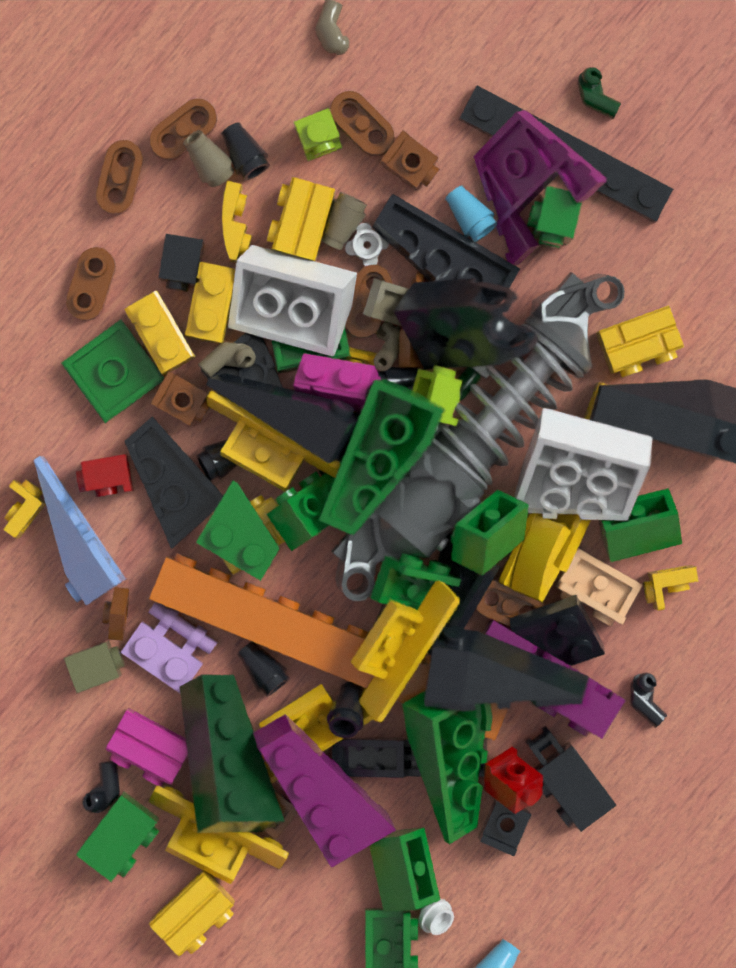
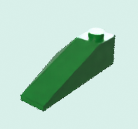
[319,379,445,535]
[402,690,493,844]

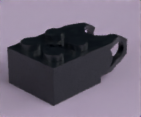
[394,278,539,369]

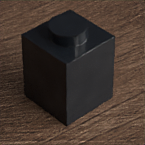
[158,234,204,292]

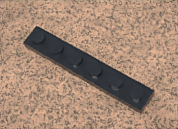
[459,85,673,223]

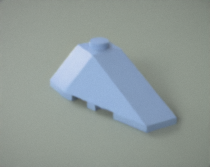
[34,456,126,605]

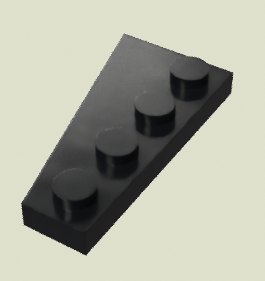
[372,193,520,303]

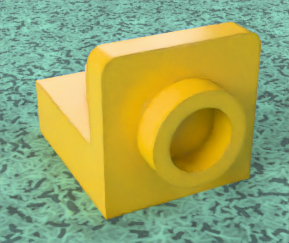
[3,479,46,539]
[643,565,699,611]

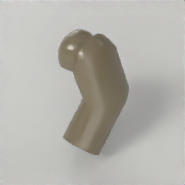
[315,0,350,55]
[374,321,401,371]
[198,342,256,378]

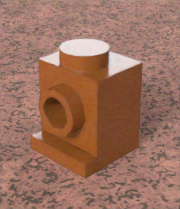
[380,130,440,190]
[150,371,210,426]

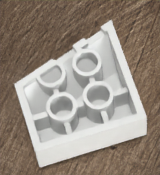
[514,408,652,521]

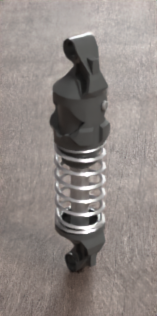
[332,272,625,601]

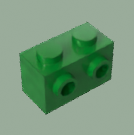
[527,186,582,249]
[266,471,335,551]
[599,488,682,562]
[451,490,529,575]
[76,791,159,882]
[369,827,440,912]

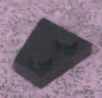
[510,595,605,666]

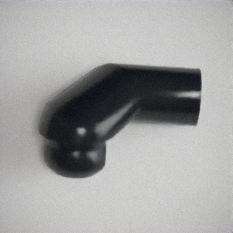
[630,672,667,728]
[82,761,120,813]

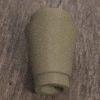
[183,130,234,187]
[321,192,367,250]

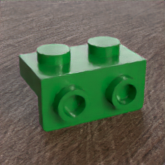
[370,554,462,610]
[365,908,418,968]

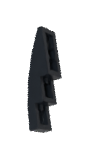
[332,737,487,778]

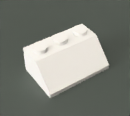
[228,245,357,357]

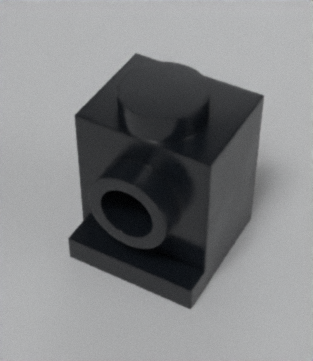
[478,799,532,856]

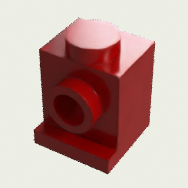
[76,454,134,497]
[484,746,543,814]

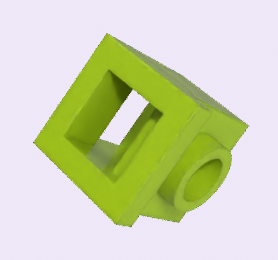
[294,108,342,162]
[412,365,462,426]

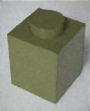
[64,640,125,693]

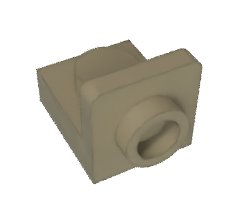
[363,278,409,326]

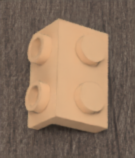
[555,548,642,626]

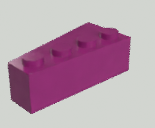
[483,619,625,739]
[253,714,396,868]

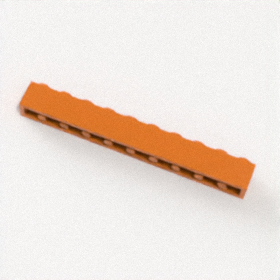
[149,553,508,741]

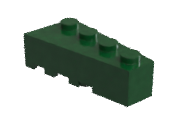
[180,674,285,833]

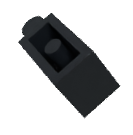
[525,725,617,832]

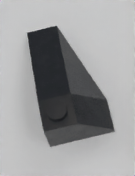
[206,373,359,463]
[590,379,736,463]
[425,626,589,711]

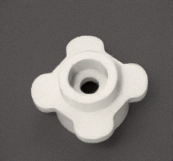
[345,223,389,266]

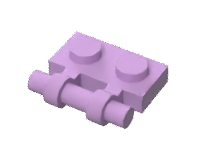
[120,602,218,693]

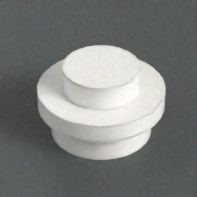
[418,899,454,935]

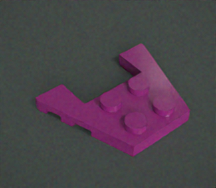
[473,110,607,265]

